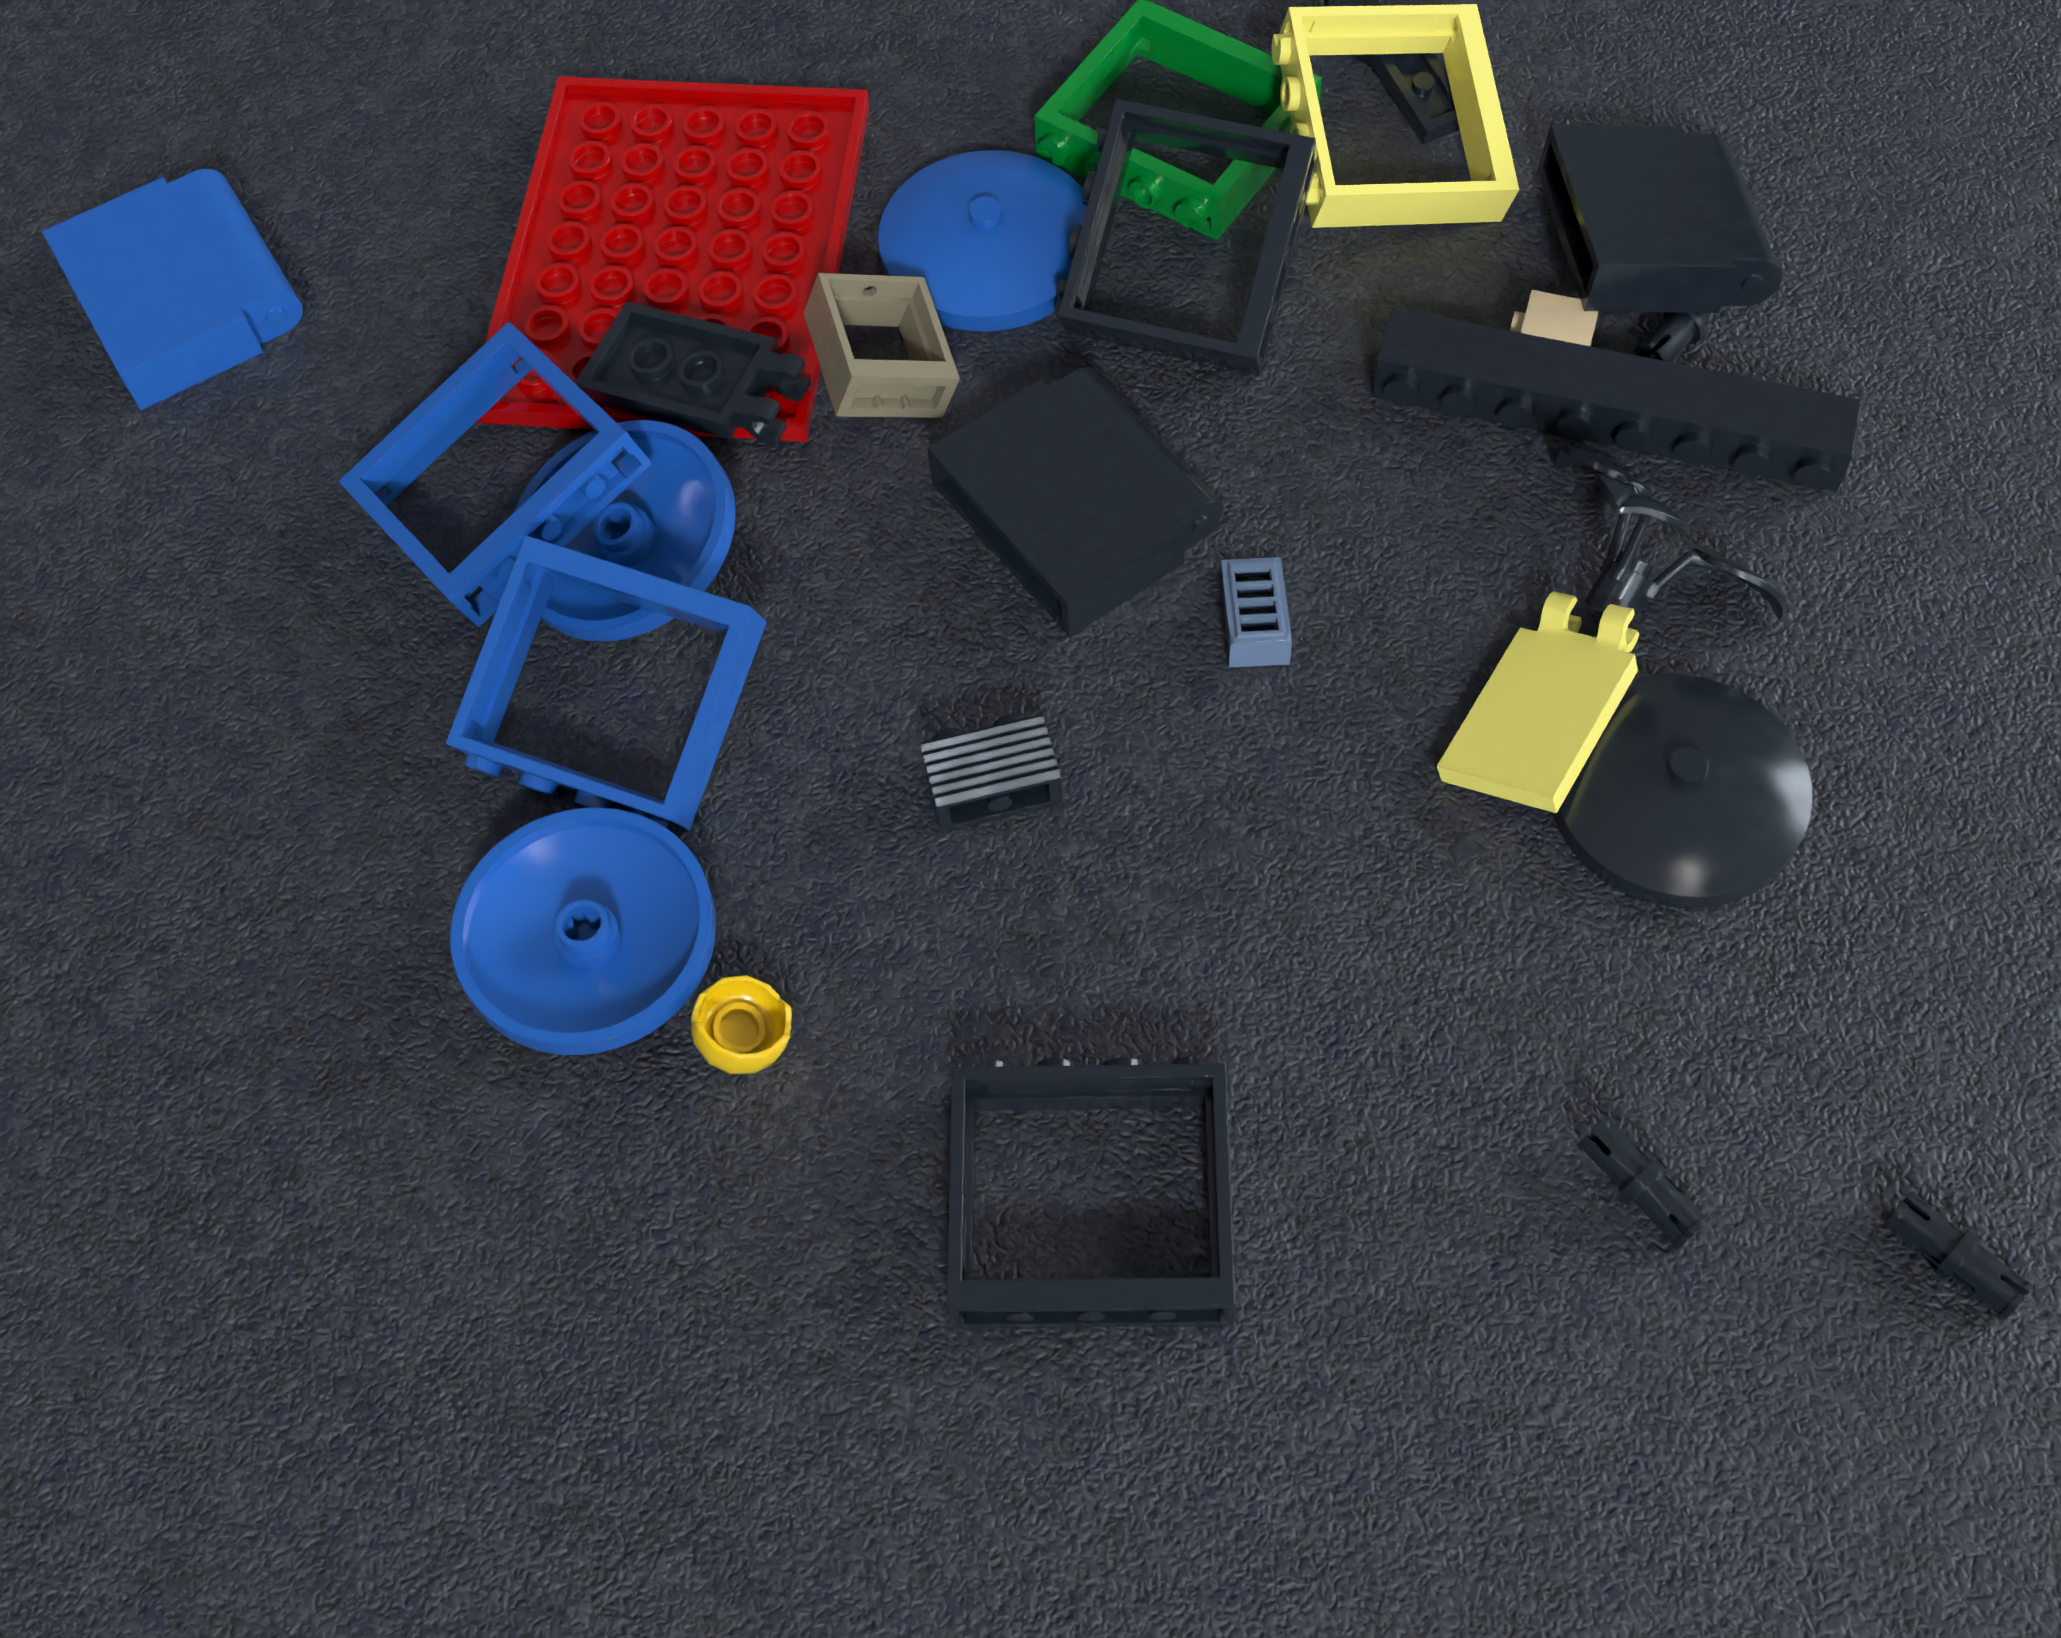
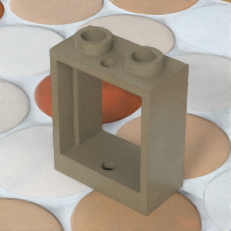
[803,273,960,418]

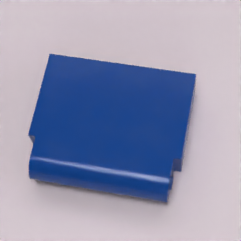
[42,169,303,410]

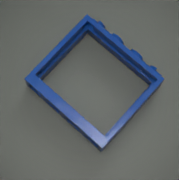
[338,322,652,627]
[445,535,767,831]

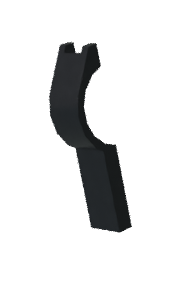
[1323,0,1460,144]

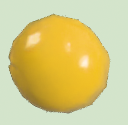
[691,975,792,1074]

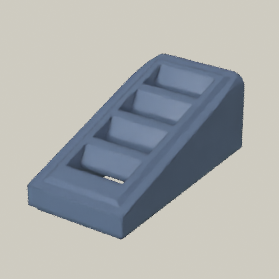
[1221,557,1292,668]

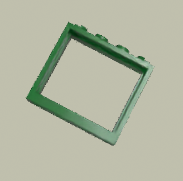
[1034,0,1322,240]

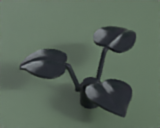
[1554,445,1786,620]

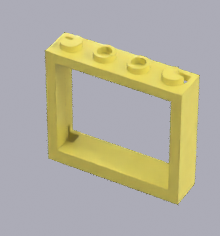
[1272,4,1520,228]

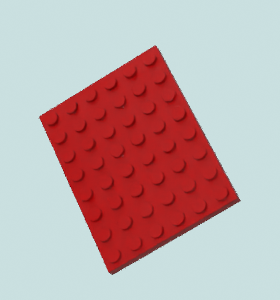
[476,76,870,442]

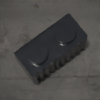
[920,713,1063,833]

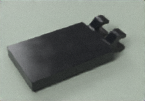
[575,301,812,445]

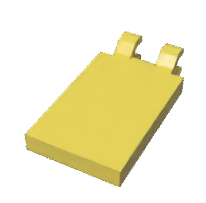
[1437,591,1639,814]

